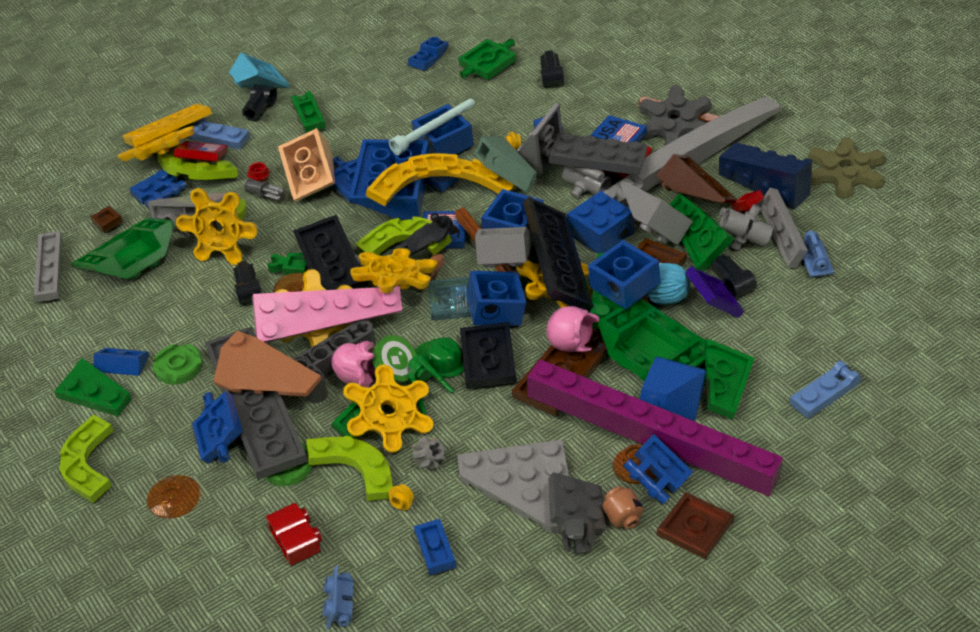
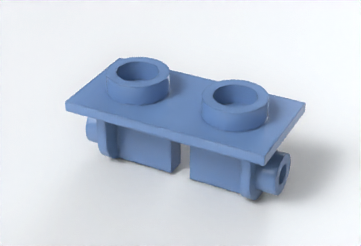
[803,231,834,277]
[322,566,354,629]

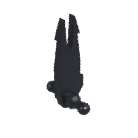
[389,213,458,256]

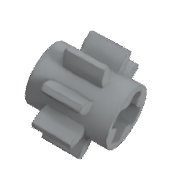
[412,436,445,470]

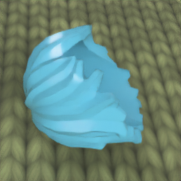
[647,263,691,305]

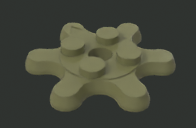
[808,138,885,199]

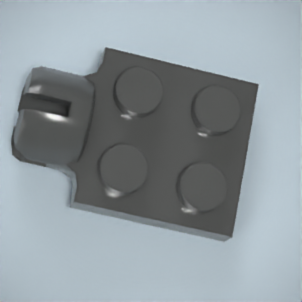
[548,472,605,554]

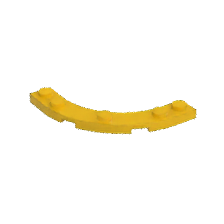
[365,153,516,206]

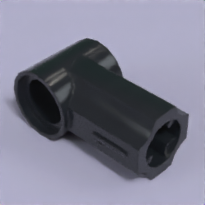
[540,50,564,87]
[242,84,277,121]
[712,254,757,298]
[233,261,262,305]

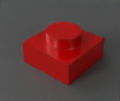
[731,190,764,213]

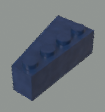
[719,142,812,210]

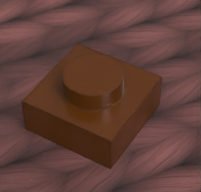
[90,206,123,233]

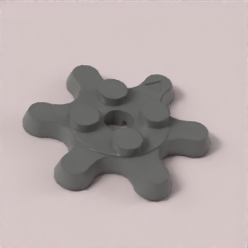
[639,85,712,146]

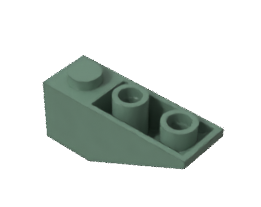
[474,136,537,192]

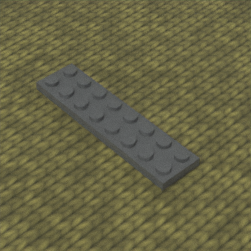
[204,327,308,480]

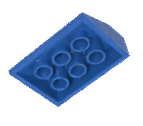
[349,139,430,220]

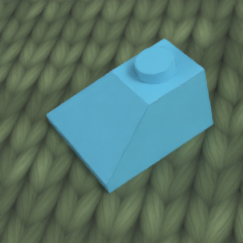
[229,52,290,88]

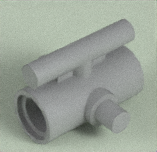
[562,165,612,199]
[719,204,773,250]

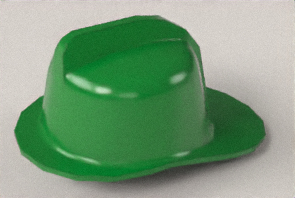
[415,337,464,378]

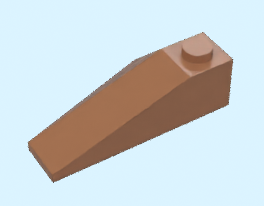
[213,331,322,397]

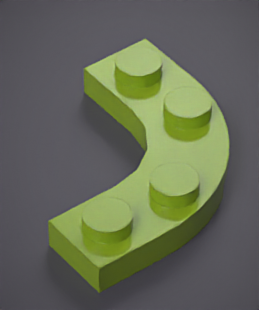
[157,150,238,180]
[355,216,452,255]
[59,414,114,503]
[306,436,393,501]

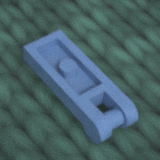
[189,118,250,150]
[790,360,862,419]

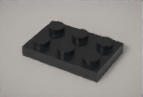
[460,322,517,389]

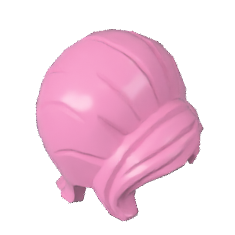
[546,306,599,353]
[332,341,375,388]

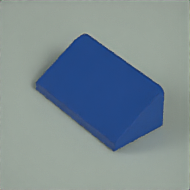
[93,347,149,376]

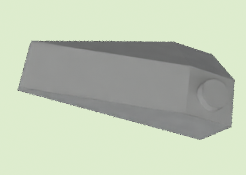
[148,193,226,239]

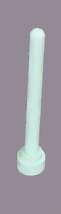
[389,99,475,155]

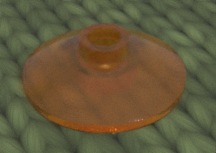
[147,475,200,519]

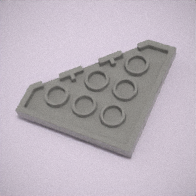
[457,439,569,534]

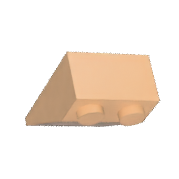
[278,128,335,202]

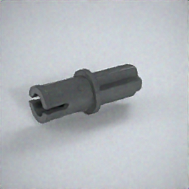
[244,178,286,201]

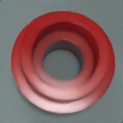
[247,162,270,182]

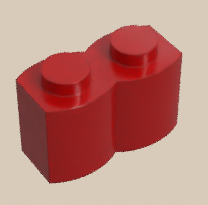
[266,503,322,566]

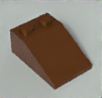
[656,154,737,203]

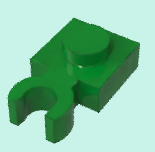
[267,252,309,276]

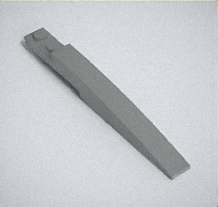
[604,96,782,206]

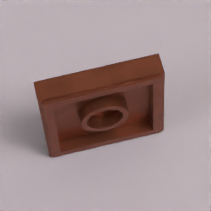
[657,492,734,560]

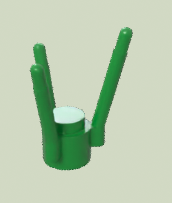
[407,355,454,415]

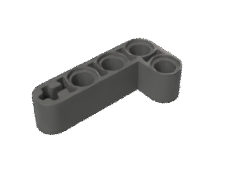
[293,320,376,403]

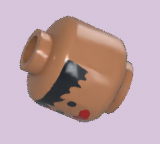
[603,486,644,529]

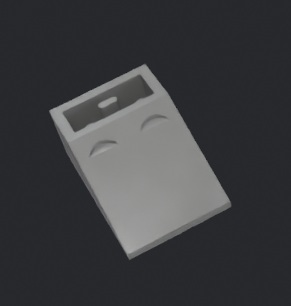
[475,227,533,267]

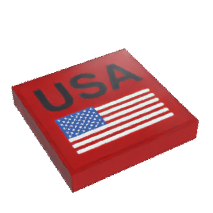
[174,141,228,162]

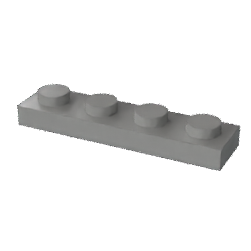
[759,188,808,269]
[34,231,63,302]

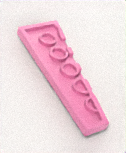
[252,286,402,343]

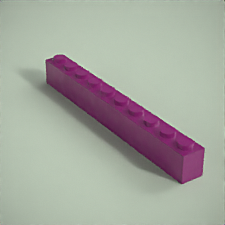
[527,360,783,496]

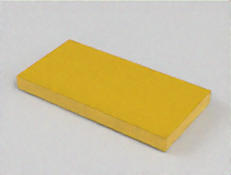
[122,103,212,147]

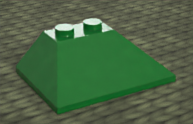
[71,218,174,280]
[598,298,706,382]

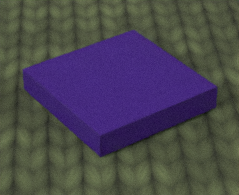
[685,266,744,318]

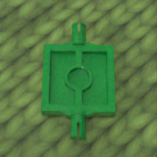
[458,38,517,80]

